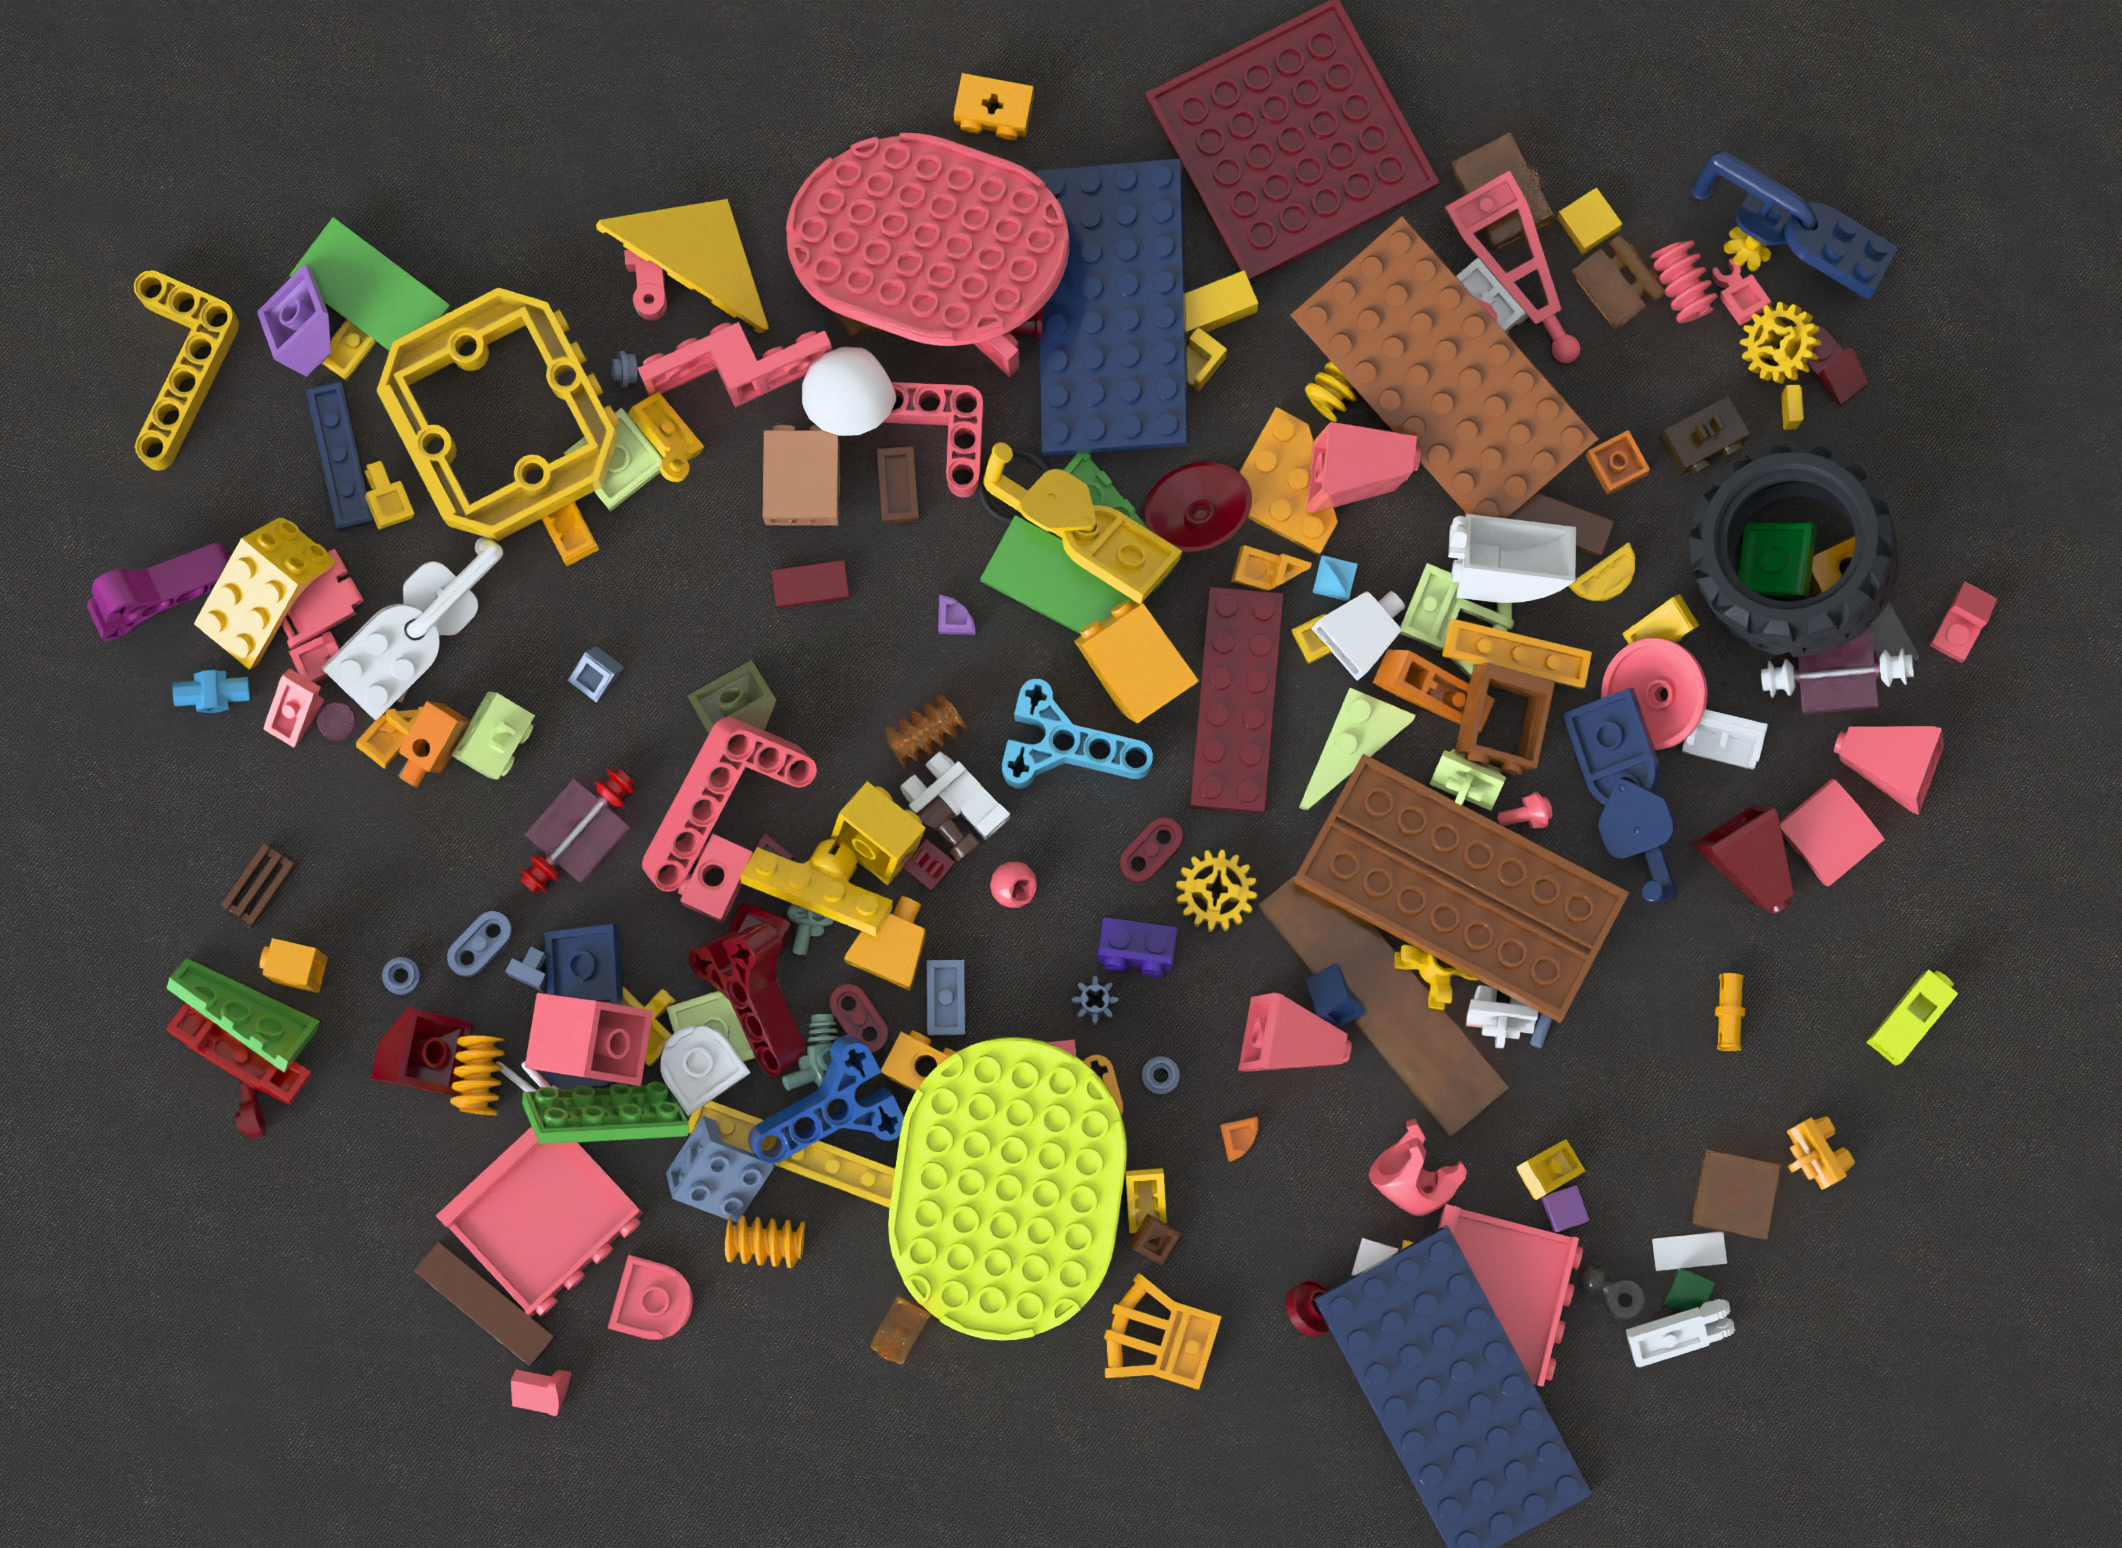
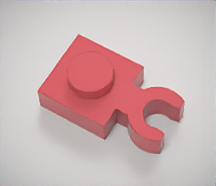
[1712,258,1772,326]

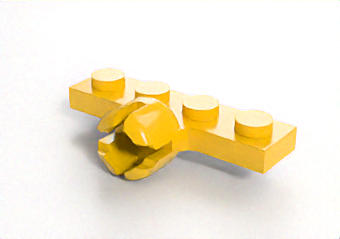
[741,839,892,936]

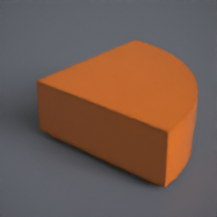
[1220,1117,1258,1162]

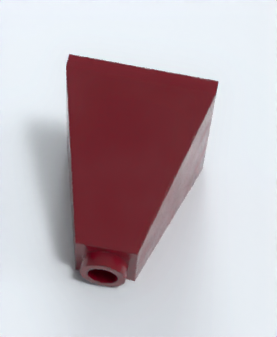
[1692,804,1794,914]

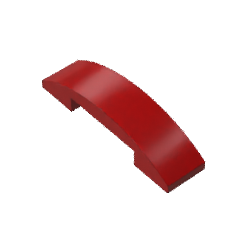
[166,1002,312,1104]

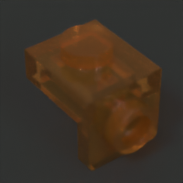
[870,1296,931,1365]

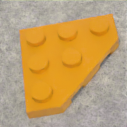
[1240,407,1338,556]

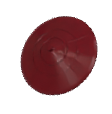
[1144,461,1252,552]

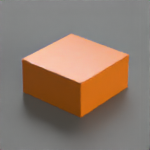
[1585,430,1650,495]

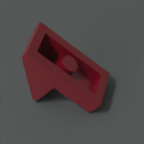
[1806,326,1869,407]

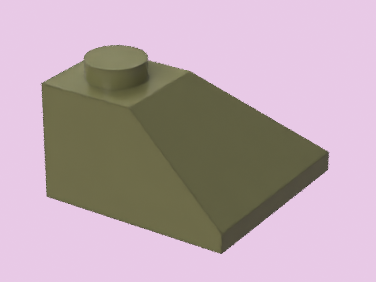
[687,660,776,744]

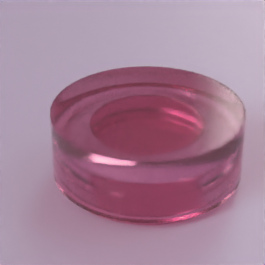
[317,702,356,741]

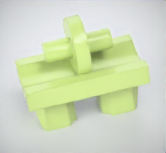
[1430,749,1506,811]

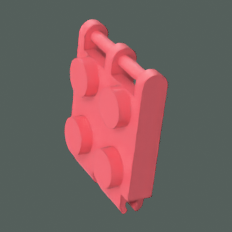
[281,549,364,649]

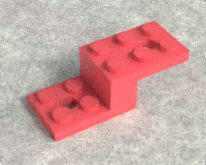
[638,322,832,407]

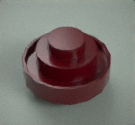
[1286,1280,1330,1337]

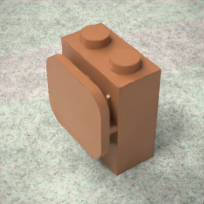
[763,425,840,525]

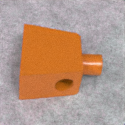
[398,701,470,787]

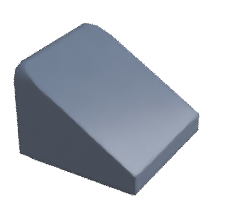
[568,647,624,703]

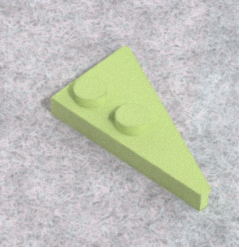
[1299,688,1416,810]

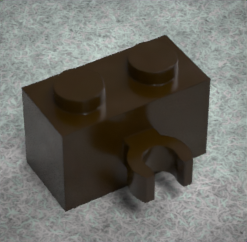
[1659,396,1750,476]

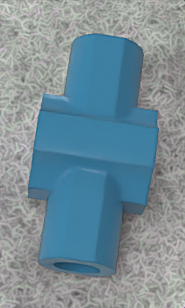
[173,670,250,713]

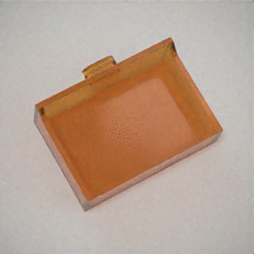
[1451,132,1554,250]

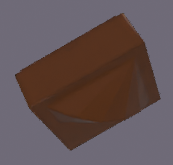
[1128,1213,1182,1266]

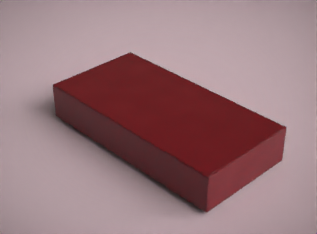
[771,560,850,609]

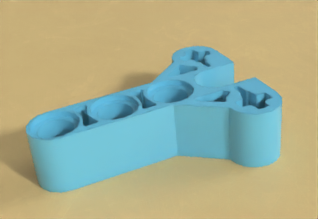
[1002,679,1153,789]

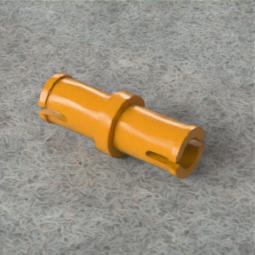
[1715,973,1745,1051]

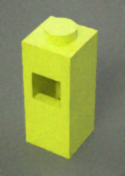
[1866,970,1958,1066]

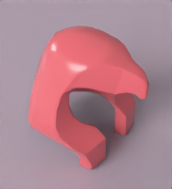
[1369,1118,1467,1216]

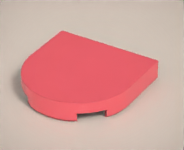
[608,1255,693,1340]

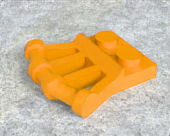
[1103,1273,1221,1390]

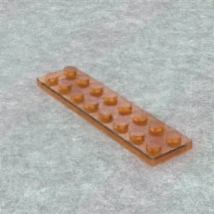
[1258,875,1509,1137]

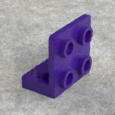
[1097,917,1177,978]

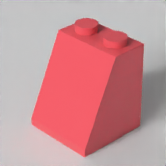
[1306,422,1421,513]
[525,993,653,1086]

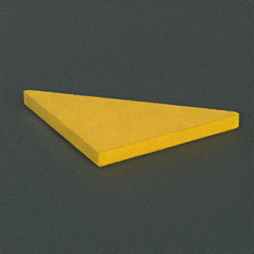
[596,199,769,334]

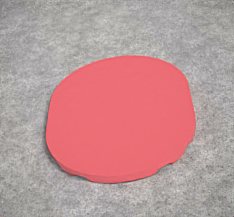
[786,133,1069,346]

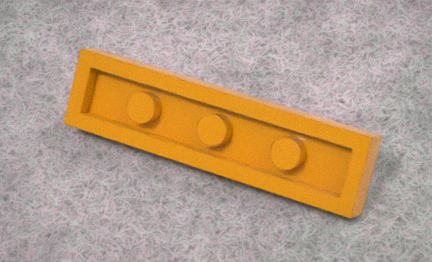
[1442,619,1592,689]

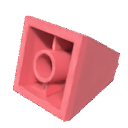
[1834,726,1944,815]
[1238,993,1352,1072]

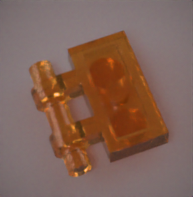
[1571,235,1665,330]

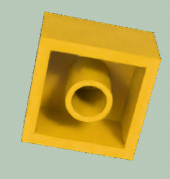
[830,781,926,886]

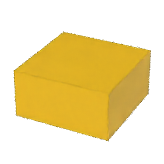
[1557,187,1622,255]

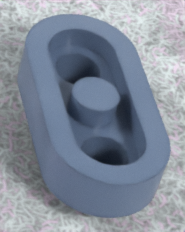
[447,911,513,977]

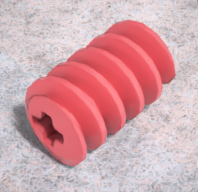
[1651,240,1718,323]

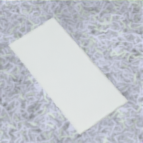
[1652,1232,1727,1271]

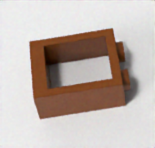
[1455,663,1555,775]

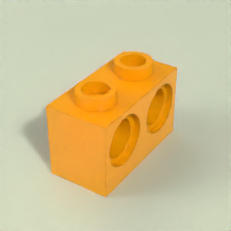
[260,938,328,993]

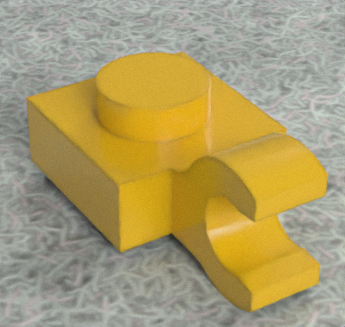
[364,461,414,530]

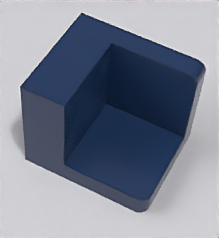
[1306,963,1367,1028]

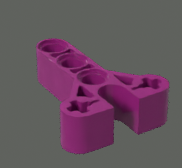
[87,542,230,641]

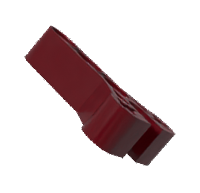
[689,923,807,1077]

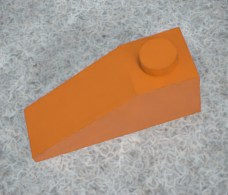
[1373,649,1495,732]

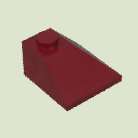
[371,1007,472,1096]

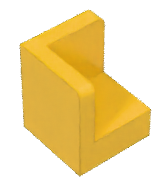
[1187,327,1227,391]

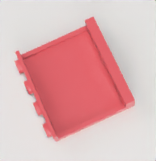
[436,1127,643,1317]
[1437,1204,1583,1387]

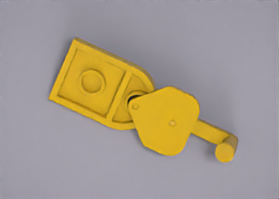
[983,442,1182,604]

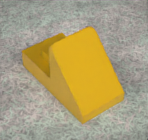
[1516,1139,1585,1200]

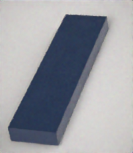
[306,381,374,531]

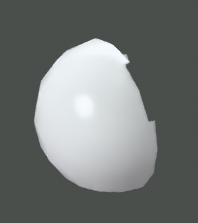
[802,347,896,436]

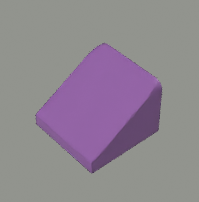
[1541,1185,1589,1233]

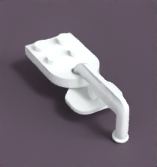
[321,537,503,720]

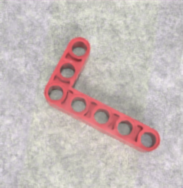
[882,382,984,498]
[642,717,817,892]

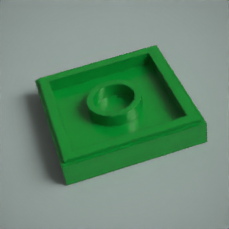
[1738,522,1818,598]

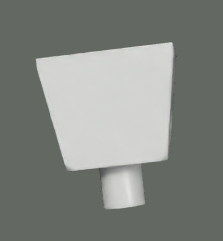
[1311,591,1405,681]

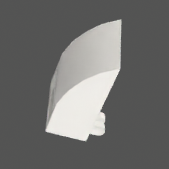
[1449,514,1576,603]

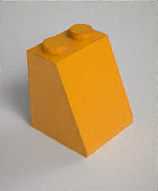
[1074,599,1199,723]

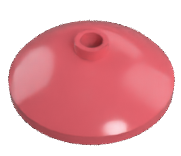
[1601,638,1707,750]

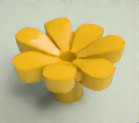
[1724,226,1771,271]

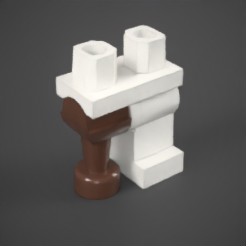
[900,752,1010,863]

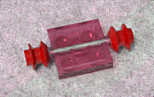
[519,768,635,894]

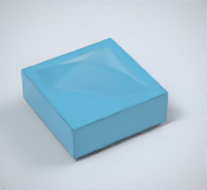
[1313,555,1357,601]

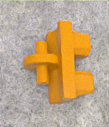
[1787,1116,1855,1190]

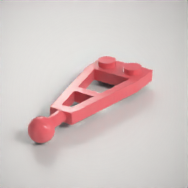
[1444,170,1580,364]

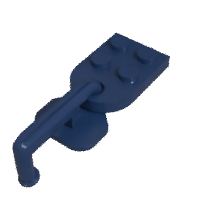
[1690,151,1898,300]
[1563,688,1678,902]
[544,924,623,1143]

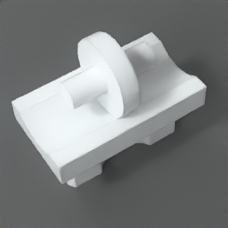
[1466,985,1538,1048]

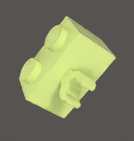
[451,691,535,780]

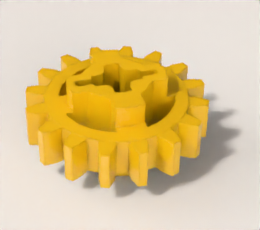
[1740,302,1821,384]
[1176,850,1257,932]

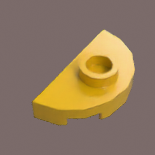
[1568,542,1635,601]

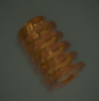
[885,694,968,771]

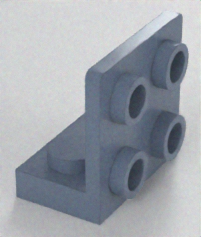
[666,1116,774,1222]

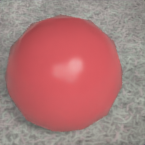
[990,861,1038,908]

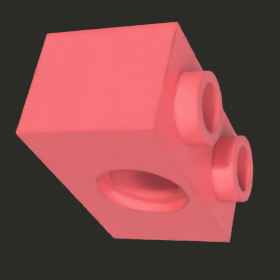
[678,833,753,924]

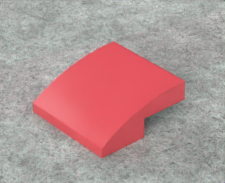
[1780,779,1885,887]

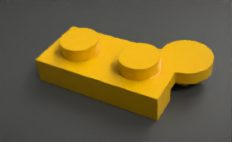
[628,392,704,482]

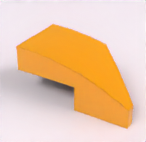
[1231,545,1312,592]

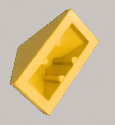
[1125,1168,1167,1233]

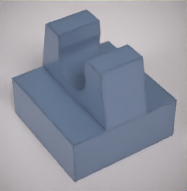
[505,947,547,992]

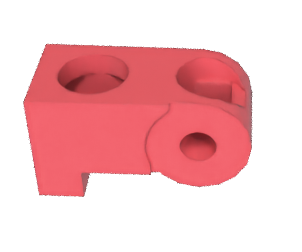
[624,250,667,321]

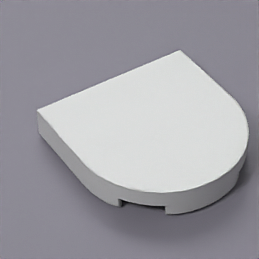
[660,1026,751,1116]

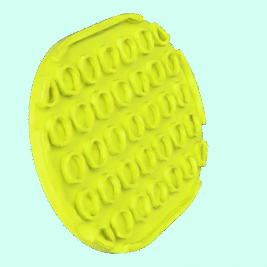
[888,1037,1127,1340]

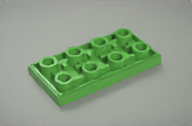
[289,217,452,351]
[980,515,1133,634]
[522,1082,689,1144]

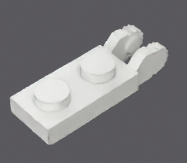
[1626,1299,1735,1367]

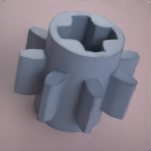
[1072,976,1119,1025]

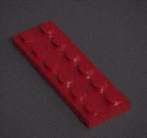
[1190,587,1283,814]

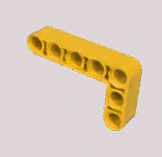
[134,270,239,471]

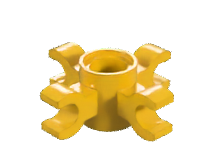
[1394,945,1478,1010]

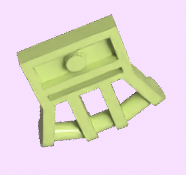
[1399,563,1515,679]

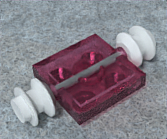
[1761,632,1914,715]

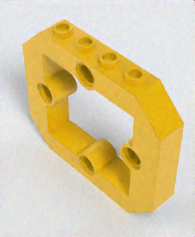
[377,288,620,541]

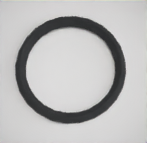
[978,448,1051,524]

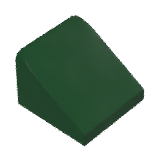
[1663,1268,1715,1312]

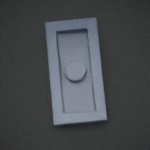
[927,960,965,1036]

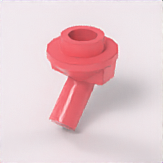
[1498,792,1552,829]

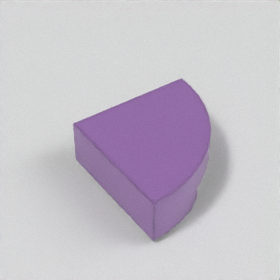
[938,595,975,635]

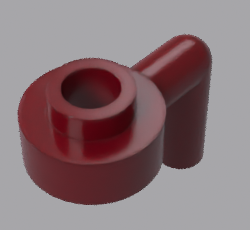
[235,1082,266,1140]

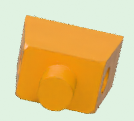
[844,896,926,992]

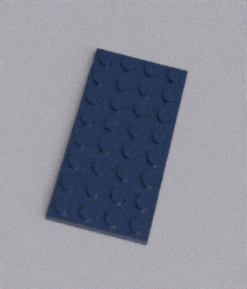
[1037,159,1189,456]
[1313,1225,1593,1548]

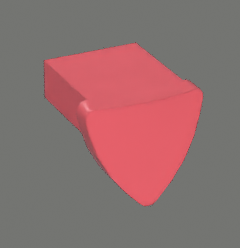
[289,631,341,683]
[511,1369,571,1416]

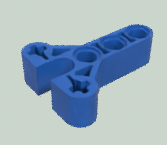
[748,1035,904,1164]

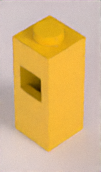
[1185,270,1258,340]

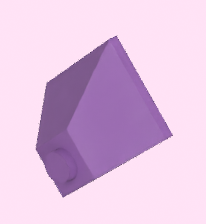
[257,264,331,377]

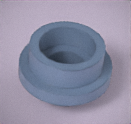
[611,351,637,388]
[382,957,420,995]
[1142,1056,1180,1094]

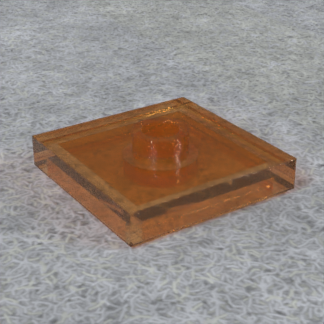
[1691,1150,1781,1240]

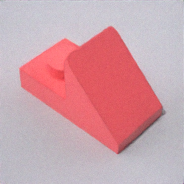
[1929,581,1997,663]
[263,668,324,748]

